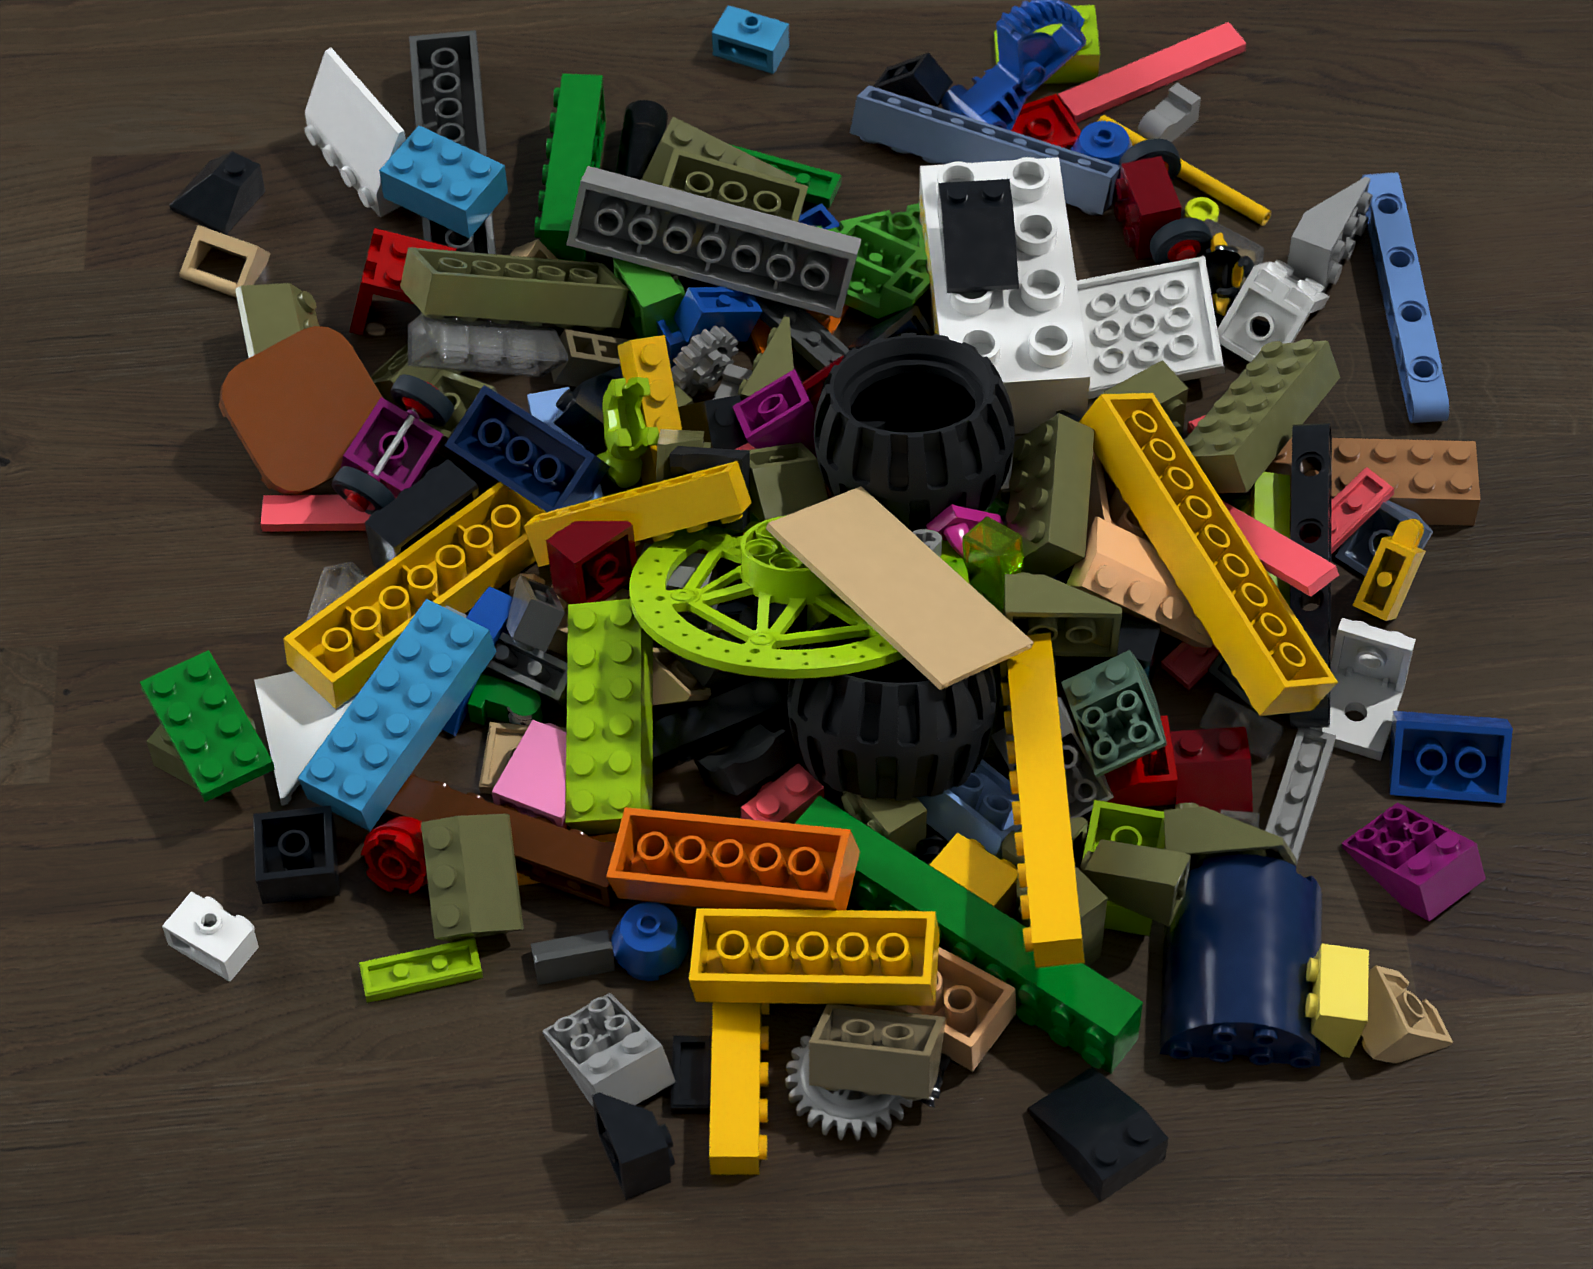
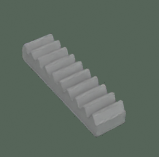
[1265,728,1336,867]

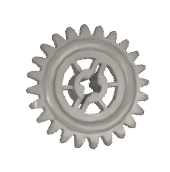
[785,1027,912,1141]

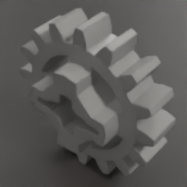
[671,325,738,396]

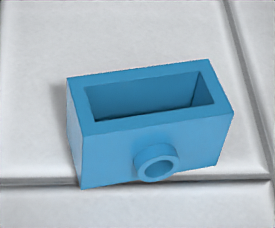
[712,5,789,74]

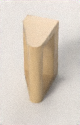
[180,225,271,298]

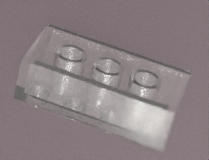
[408,313,568,377]

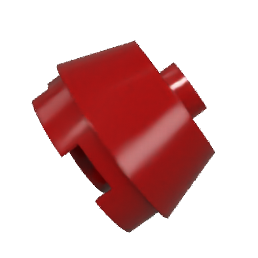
[361,816,428,894]

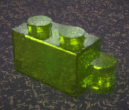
[962,516,1024,613]

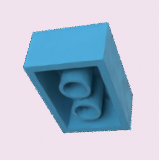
[379,125,508,238]

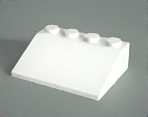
[304,48,406,217]

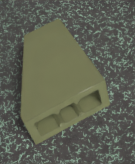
[1080,839,1191,926]

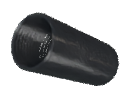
[616,100,668,180]

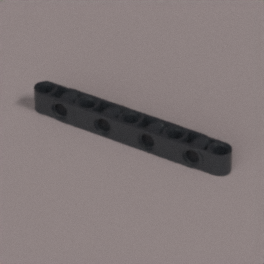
[1289,423,1332,728]

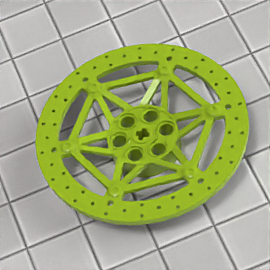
[629,511,969,679]

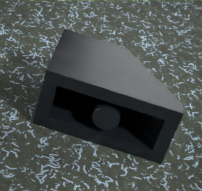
[873,52,953,107]

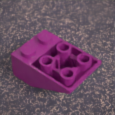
[1341,802,1486,921]

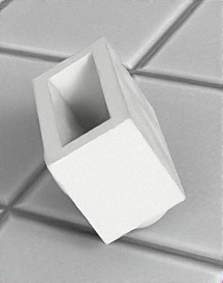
[162,891,259,982]

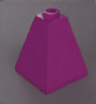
[733,369,817,457]

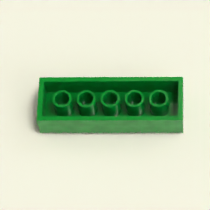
[535,73,607,262]

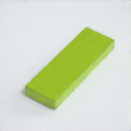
[359,938,483,1003]

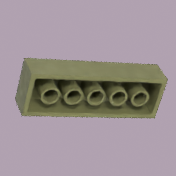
[400,247,629,331]
[1184,339,1340,493]

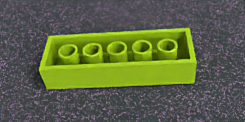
[565,599,653,835]

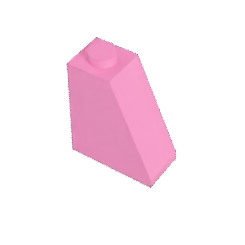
[492,720,567,829]

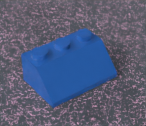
[1389,711,1513,803]

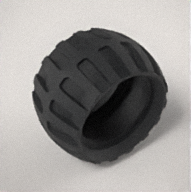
[814,333,1015,532]
[788,614,997,801]

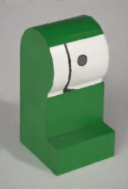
[467,673,543,725]

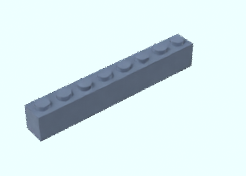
[850,86,1121,215]

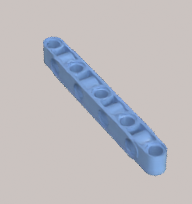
[1361,172,1449,423]

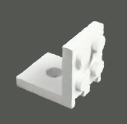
[1218,260,1330,362]
[1311,618,1416,761]

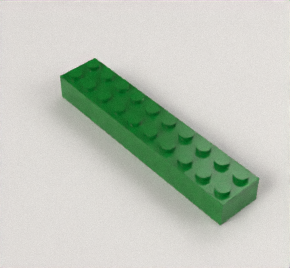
[794,795,1143,1074]

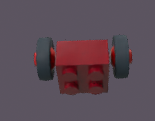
[1113,138,1212,265]

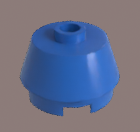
[1070,121,1133,179]
[611,902,689,981]

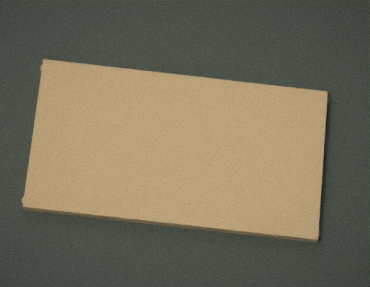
[766,486,1034,690]

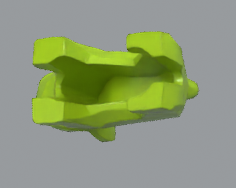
[596,377,659,489]

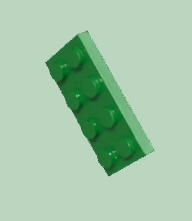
[140,650,275,802]

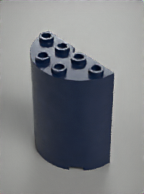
[1159,854,1322,1068]

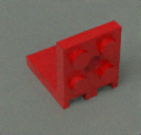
[349,228,457,335]

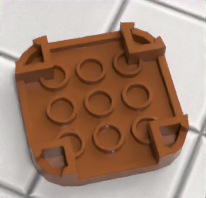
[219,326,383,495]

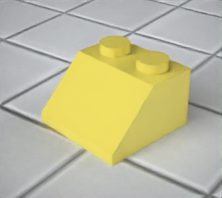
[1305,943,1369,1058]

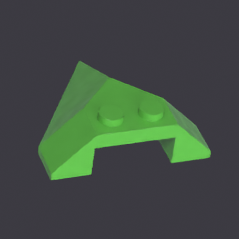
[817,203,930,319]

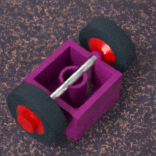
[332,374,454,515]

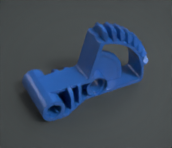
[941,0,1086,131]

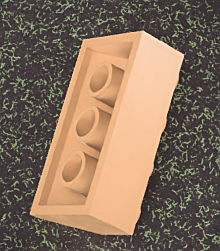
[1067,517,1213,648]

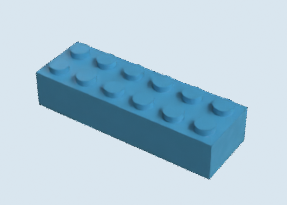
[298,599,497,831]

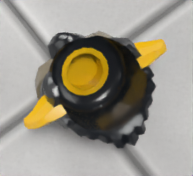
[1200,232,1256,316]

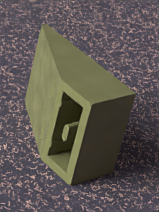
[737,316,794,401]

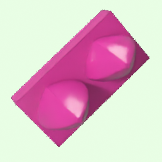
[926,504,1005,562]

